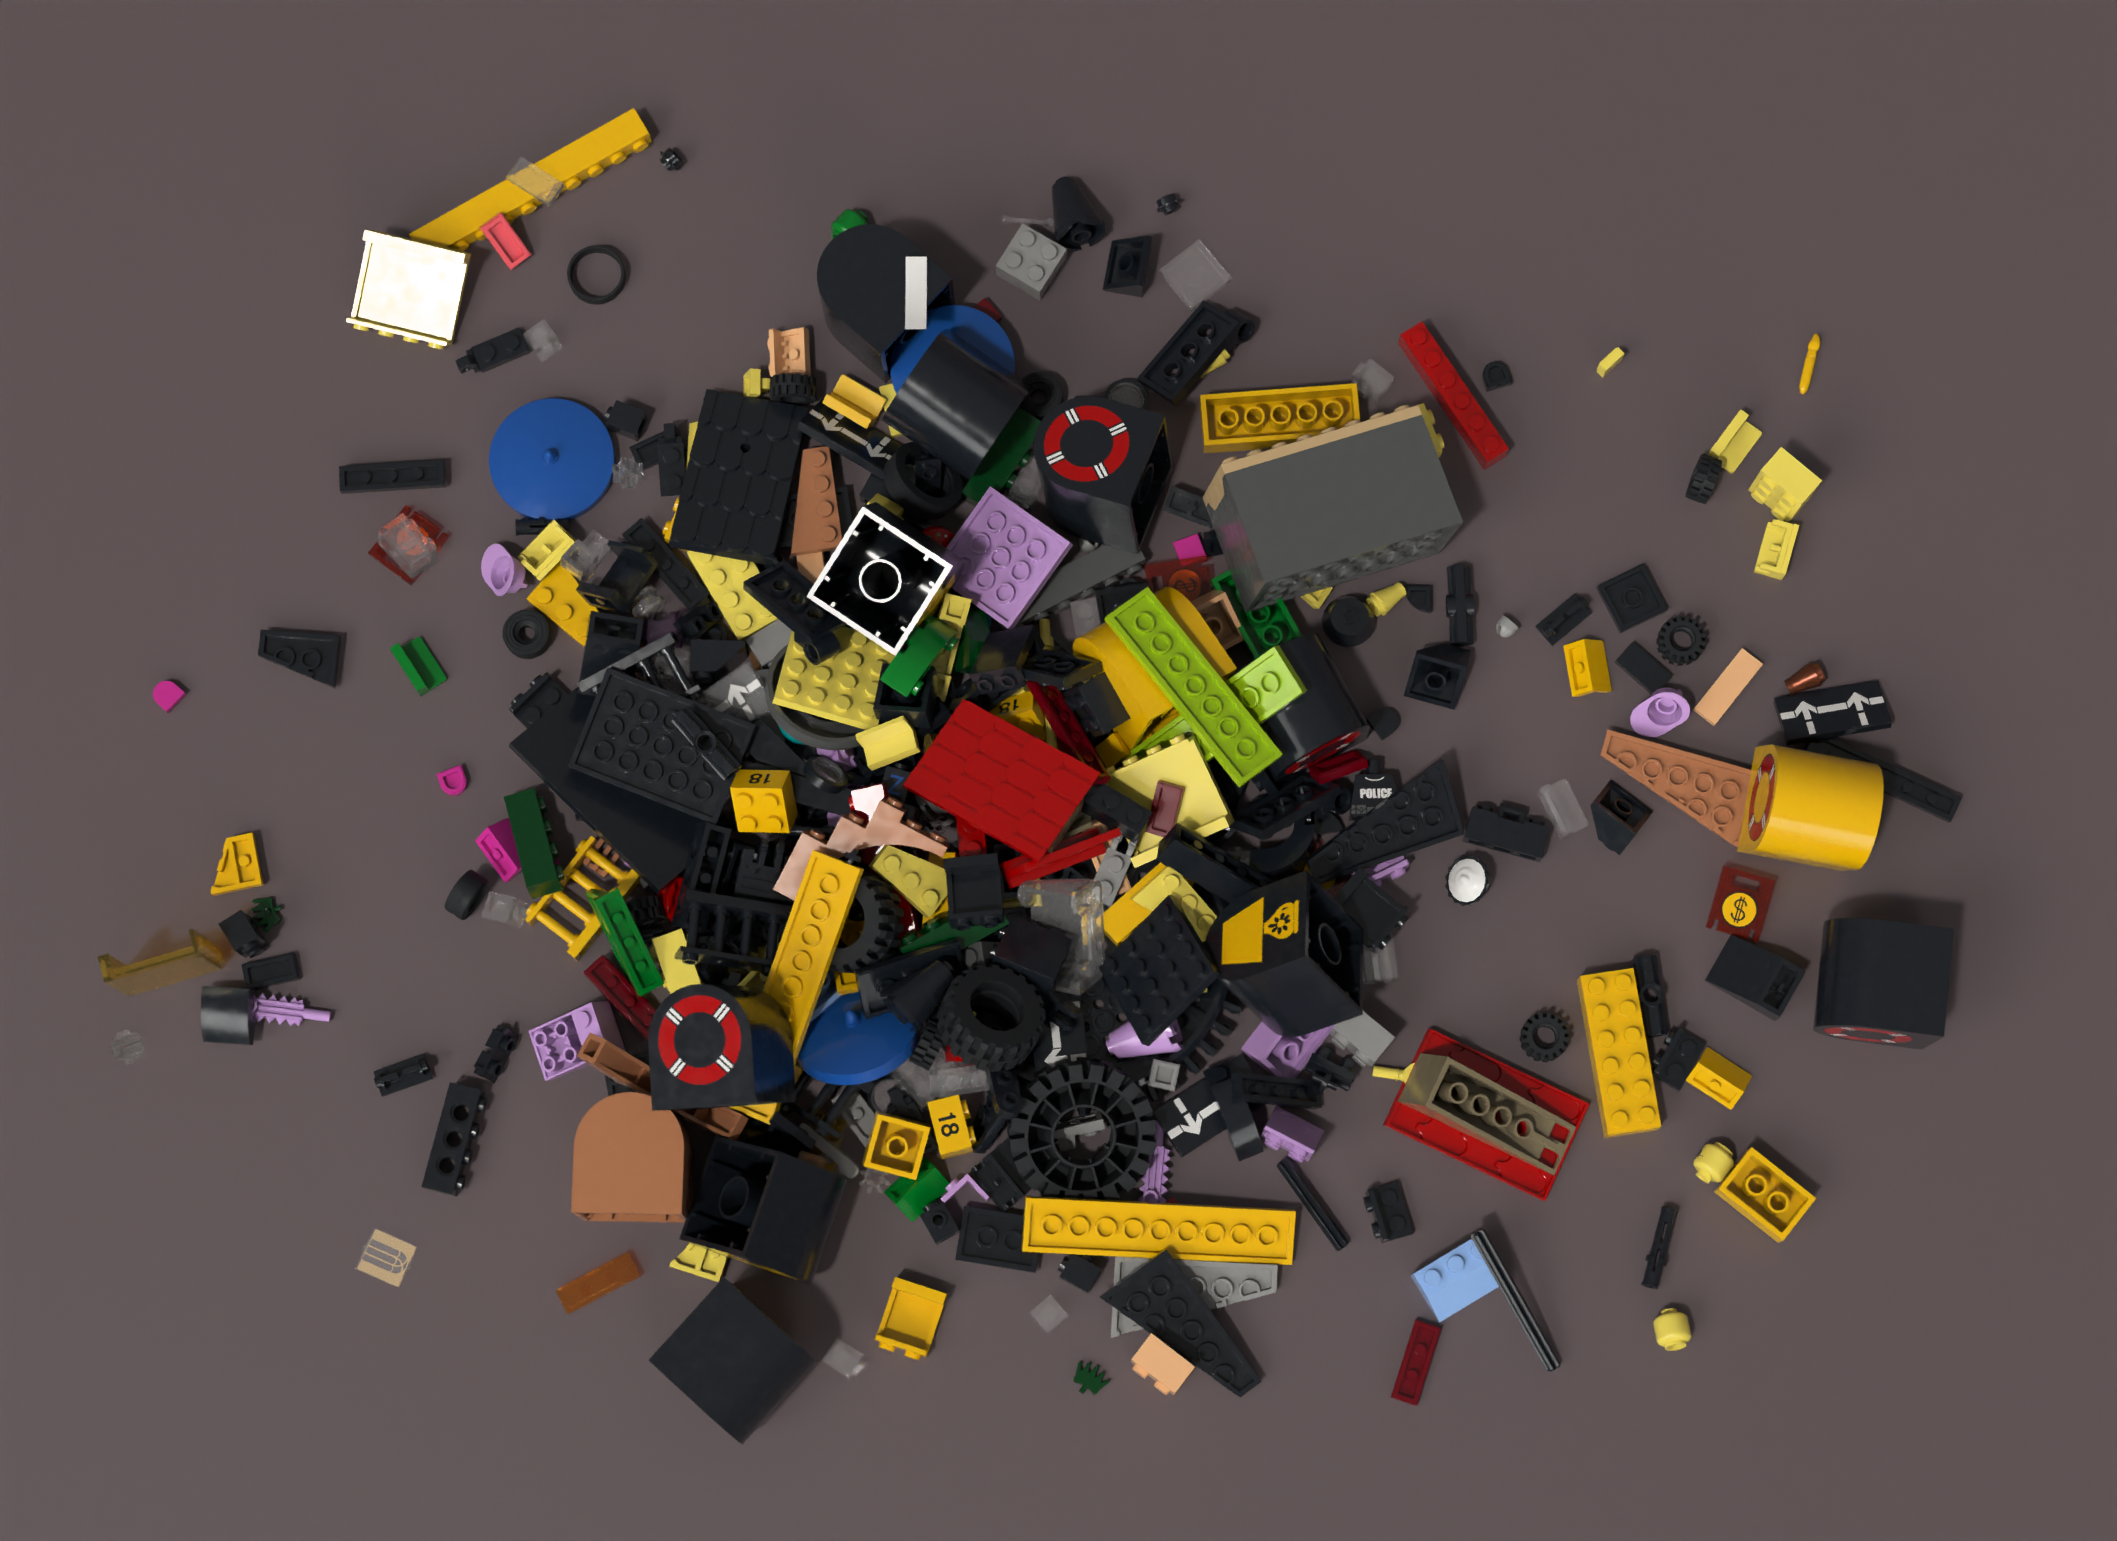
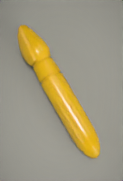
[1799,334,1821,394]

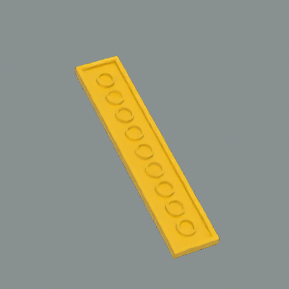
[729,850,864,1125]
[1022,1196,1296,1265]

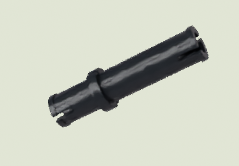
[1641,1206,1678,1289]

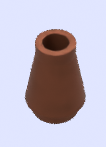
[1784,662,1826,695]

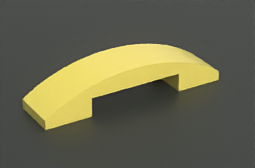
[932,593,972,702]

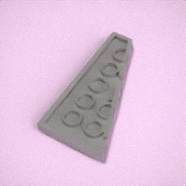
[1110,1256,1278,1338]

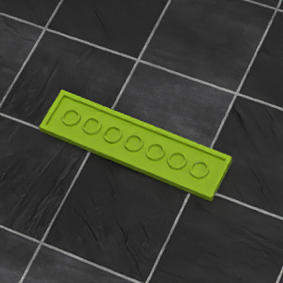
[1104,587,1283,788]
[1121,645,1307,766]

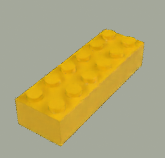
[1199,383,1360,454]
[1577,968,1661,1138]

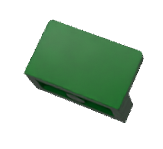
[390,637,447,697]
[884,1156,950,1222]

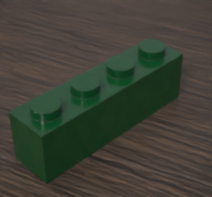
[962,408,1041,507]
[504,788,565,899]
[898,910,1009,955]

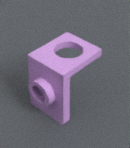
[941,1174,990,1205]

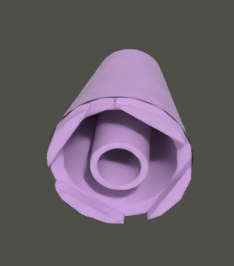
[1106,1019,1184,1059]

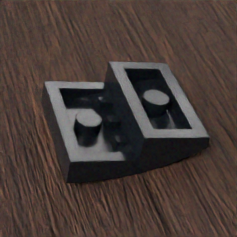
[201,986,256,1045]

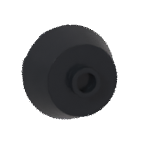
[1322,596,1375,647]

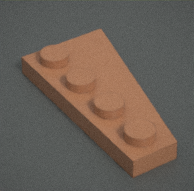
[791,446,842,556]

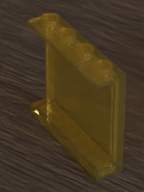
[98,929,224,997]

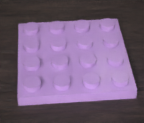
[947,487,1073,630]

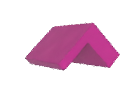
[475,818,522,883]

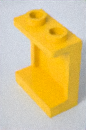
[874,1277,947,1361]

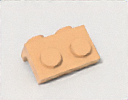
[767,327,811,377]

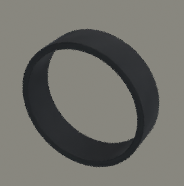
[567,245,626,305]

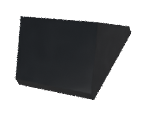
[1103,236,1152,297]

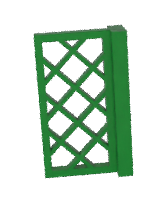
[585,887,664,996]

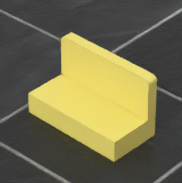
[1708,409,1762,474]
[855,716,920,771]

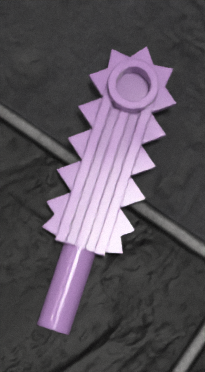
[251,993,331,1026]
[1138,1120,1171,1203]

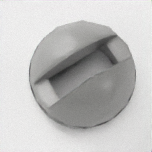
[1078,538,1099,553]
[1495,615,1519,638]

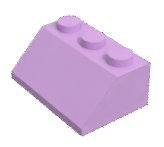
[1241,1022,1335,1078]

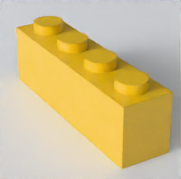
[1096,862,1195,947]

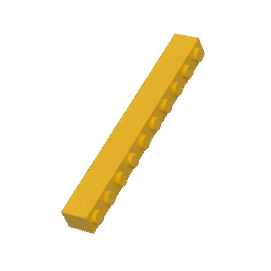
[409,108,652,251]

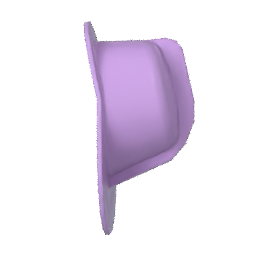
[481,544,528,596]
[1630,687,1690,737]

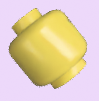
[1694,1142,1734,1184]
[1653,1308,1692,1351]

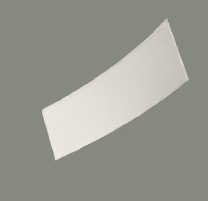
[905,257,927,329]

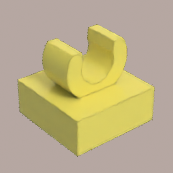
[743,368,770,398]

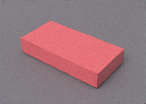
[479,212,531,270]

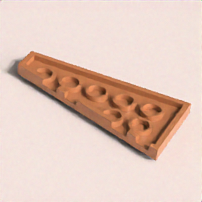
[1600,730,1751,849]

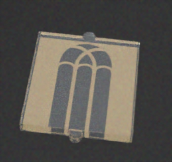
[355,1228,417,1288]

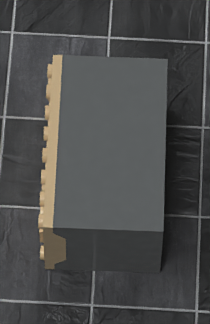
[1202,405,1463,613]

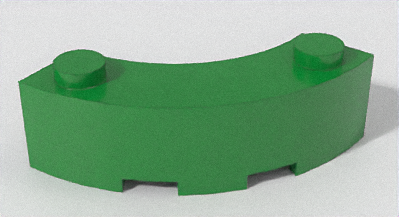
[880,614,959,698]

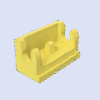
[518,519,576,581]
[1754,519,1799,580]

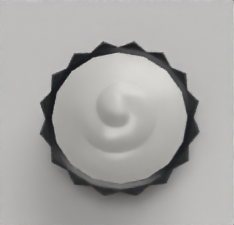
[1445,854,1490,906]

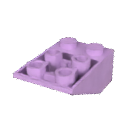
[528,1001,626,1081]
[1261,1106,1324,1163]

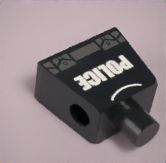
[1348,759,1396,821]

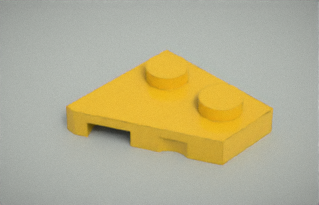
[211,833,264,896]

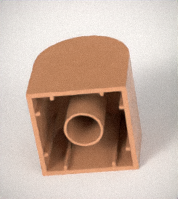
[571,1092,694,1223]

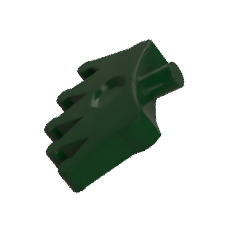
[251,897,282,933]
[1073,1362,1109,1395]

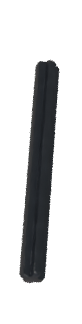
[1471,1228,1560,1372]

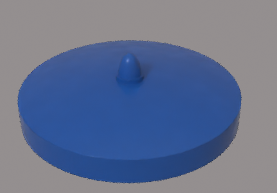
[890,305,1016,394]
[489,398,616,521]
[797,992,921,1085]

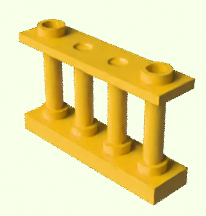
[525,836,641,961]

